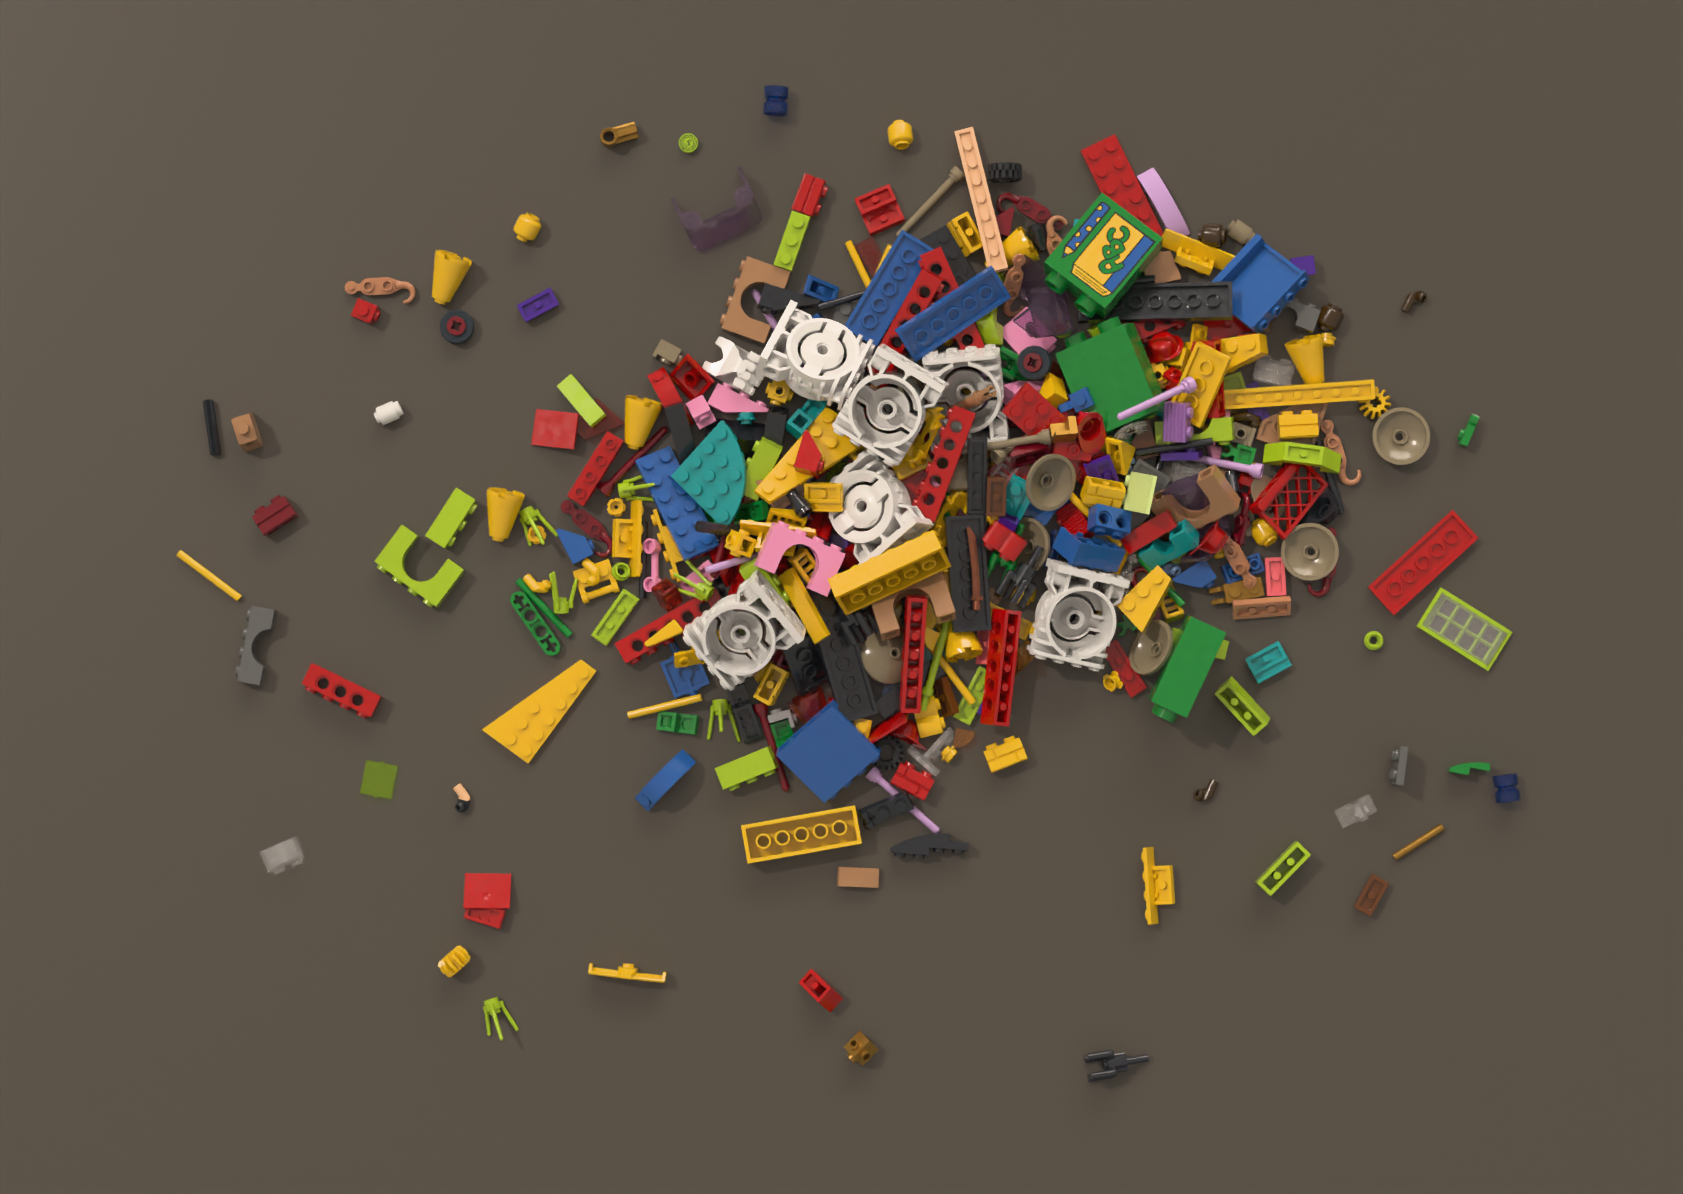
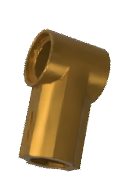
[600,122,639,148]

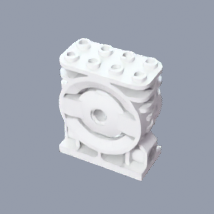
[755,300,876,411]
[832,343,949,467]
[922,344,1010,452]
[828,450,934,565]
[1026,558,1130,672]
[683,569,806,691]

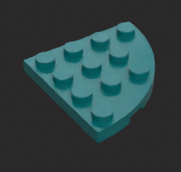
[671,420,747,525]

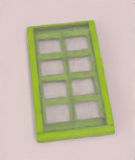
[1416,587,1512,671]

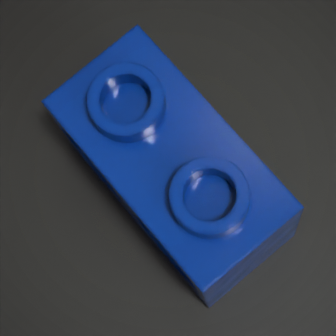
[1087,503,1132,540]

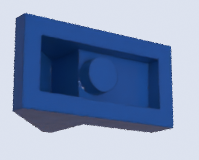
[803,275,839,302]

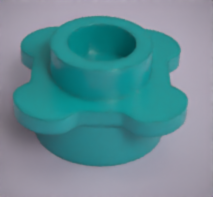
[737,412,757,425]

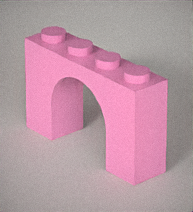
[754,521,845,597]

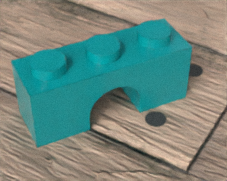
[785,399,829,439]
[1138,519,1200,570]

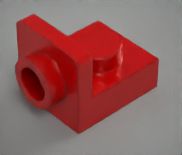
[351,298,381,325]
[1162,366,1183,401]

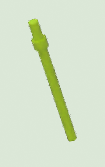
[921,621,951,711]

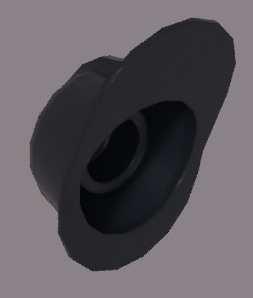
[1297,493,1341,525]

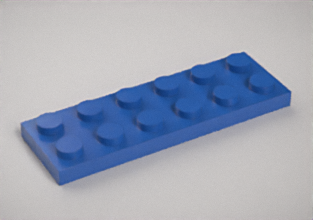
[844,230,934,348]
[895,266,1011,362]
[635,446,719,562]

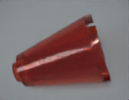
[787,686,827,725]

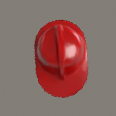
[1144,331,1183,364]
[1076,411,1106,454]
[1189,520,1228,555]
[887,719,927,751]

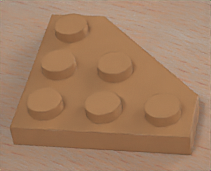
[1255,402,1328,445]

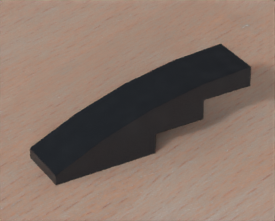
[726,682,763,744]

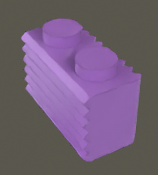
[1163,401,1194,443]

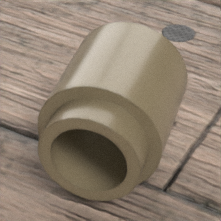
[1226,219,1256,245]

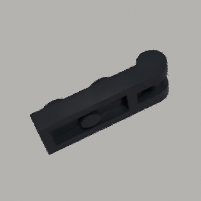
[857,790,914,830]

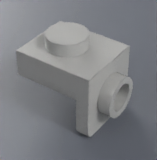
[768,708,798,729]

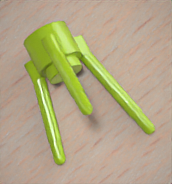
[618,475,655,502]
[519,505,558,546]
[674,560,715,602]
[549,571,578,614]
[707,699,741,742]
[483,997,519,1041]

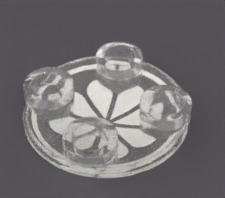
[1113,421,1148,442]

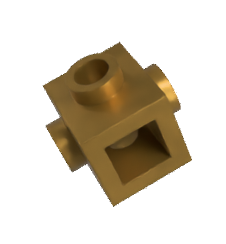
[844,1031,879,1066]

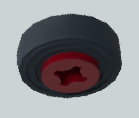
[440,309,474,344]
[1017,345,1052,380]

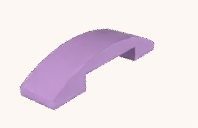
[1137,167,1190,236]

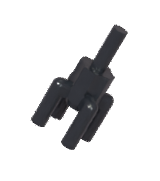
[995,545,1044,608]
[840,608,879,646]
[1084,1050,1149,1082]

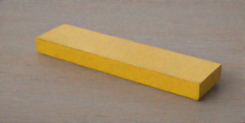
[778,567,831,644]

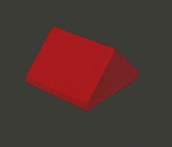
[669,354,716,400]

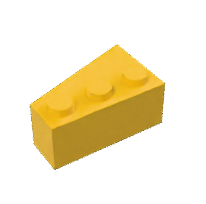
[1221,333,1268,375]
[1116,565,1173,634]

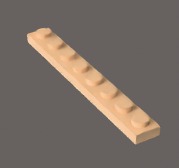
[954,127,1009,273]

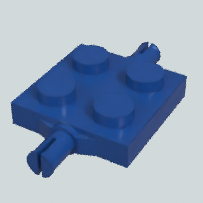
[660,642,710,705]

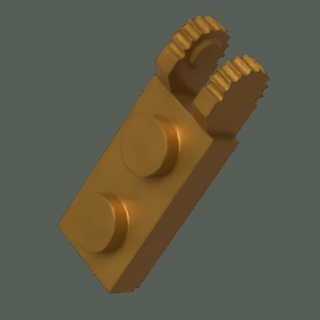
[1208,577,1265,605]

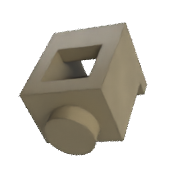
[652,339,683,366]
[1230,422,1256,447]

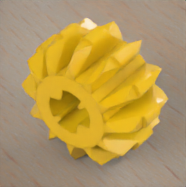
[1358,387,1391,420]
[438,945,471,977]

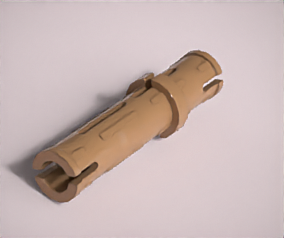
[947,385,997,411]

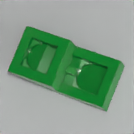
[656,711,699,735]
[770,718,793,762]
[1447,762,1490,775]

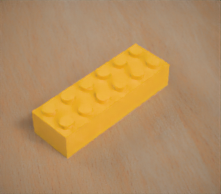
[827,530,952,615]
[741,805,862,864]

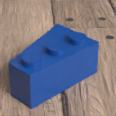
[1053,527,1126,573]

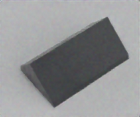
[705,418,765,460]

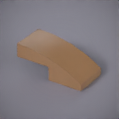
[837,867,879,888]

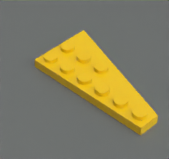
[755,406,863,504]
[482,660,597,764]

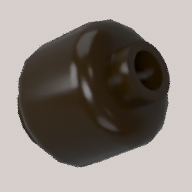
[1198,223,1227,248]
[1317,303,1344,333]

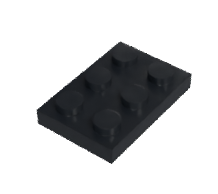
[780,632,828,696]

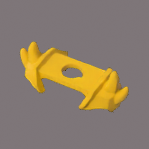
[903,407,946,469]
[930,490,967,547]

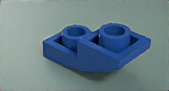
[1220,553,1265,584]

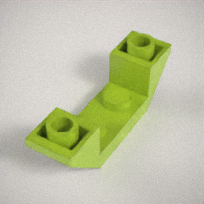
[976,272,1006,346]
[1262,442,1341,474]

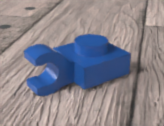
[1058,387,1095,413]

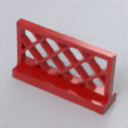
[1248,462,1329,540]

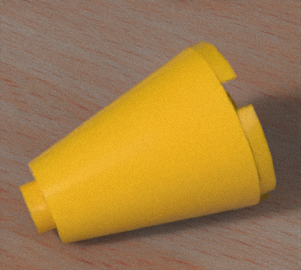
[984,226,1040,273]
[432,250,473,305]
[1285,334,1325,384]
[624,395,663,450]
[486,487,525,542]
[945,620,983,663]

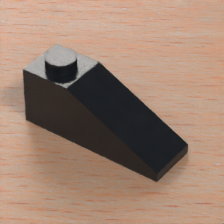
[757,283,820,315]

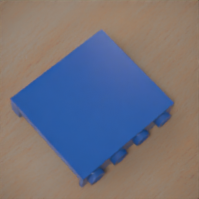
[1212,233,1310,334]
[776,700,881,803]

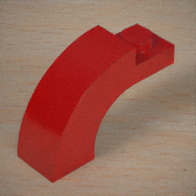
[647,367,694,426]

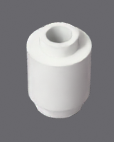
[374,401,404,425]

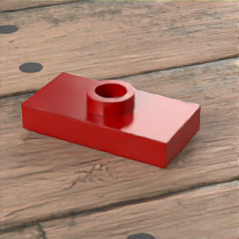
[1052,440,1092,461]
[463,909,506,929]

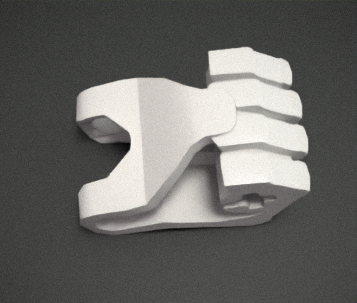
[702,336,761,396]

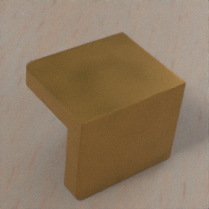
[1049,416,1078,443]

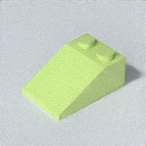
[1122,472,1157,514]

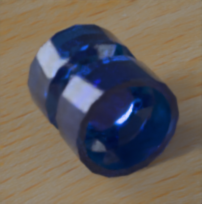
[763,85,789,116]
[1492,773,1521,803]

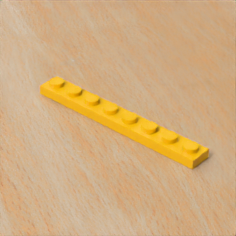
[1224,379,1375,410]

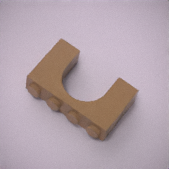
[719,256,791,345]
[1151,464,1240,534]
[870,571,956,641]

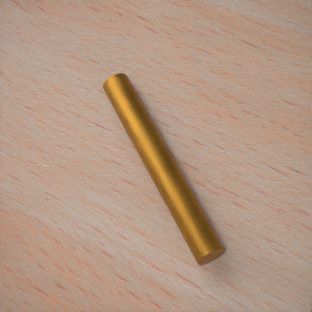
[1392,824,1445,861]

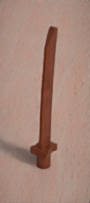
[966,527,983,610]

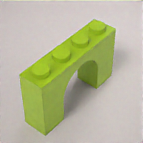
[375,525,465,608]

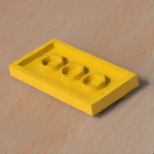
[1171,341,1232,428]

